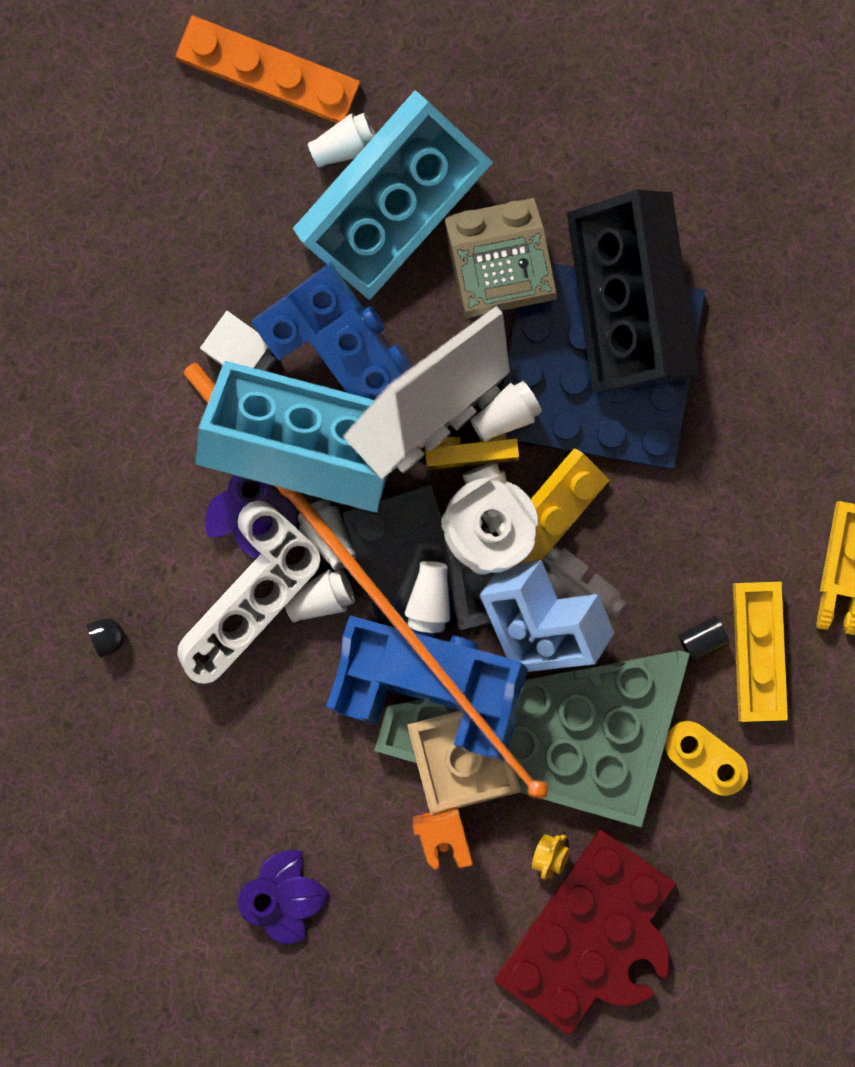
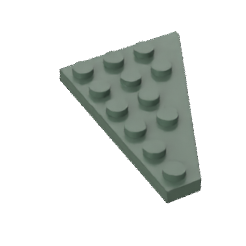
[374,651,690,827]

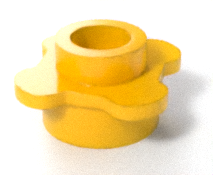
[532,834,570,880]

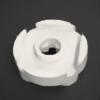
[441,478,538,574]

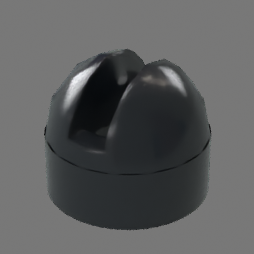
[87,618,125,658]

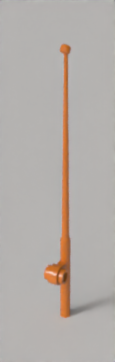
[184,363,548,799]

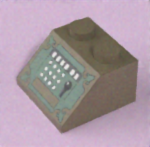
[444,198,557,318]

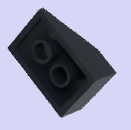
[343,485,472,628]

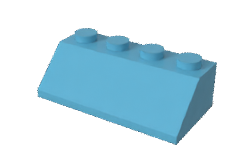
[293,90,493,300]
[195,361,388,513]

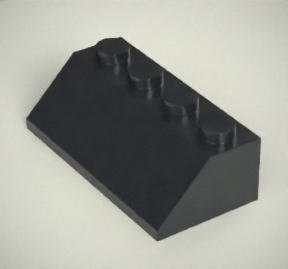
[567,189,700,393]

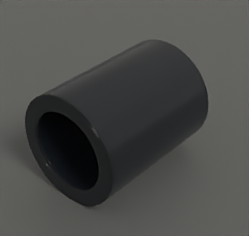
[678,616,730,663]

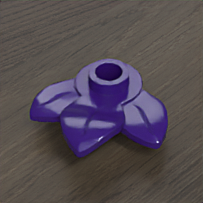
[205,475,297,558]
[237,850,329,944]

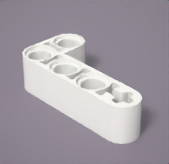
[177,501,320,684]

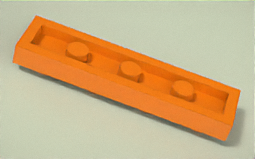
[175,15,361,123]

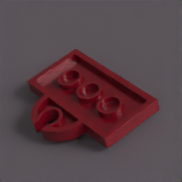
[494,828,676,1036]

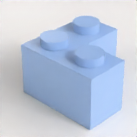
[480,560,614,672]

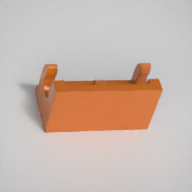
[413,809,472,869]

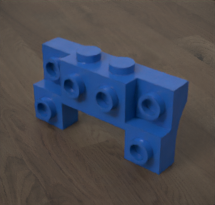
[251,262,412,400]
[326,616,528,762]

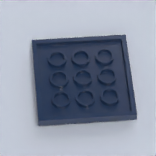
[502,262,705,470]

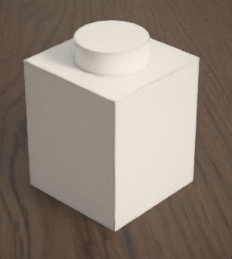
[200,311,276,372]

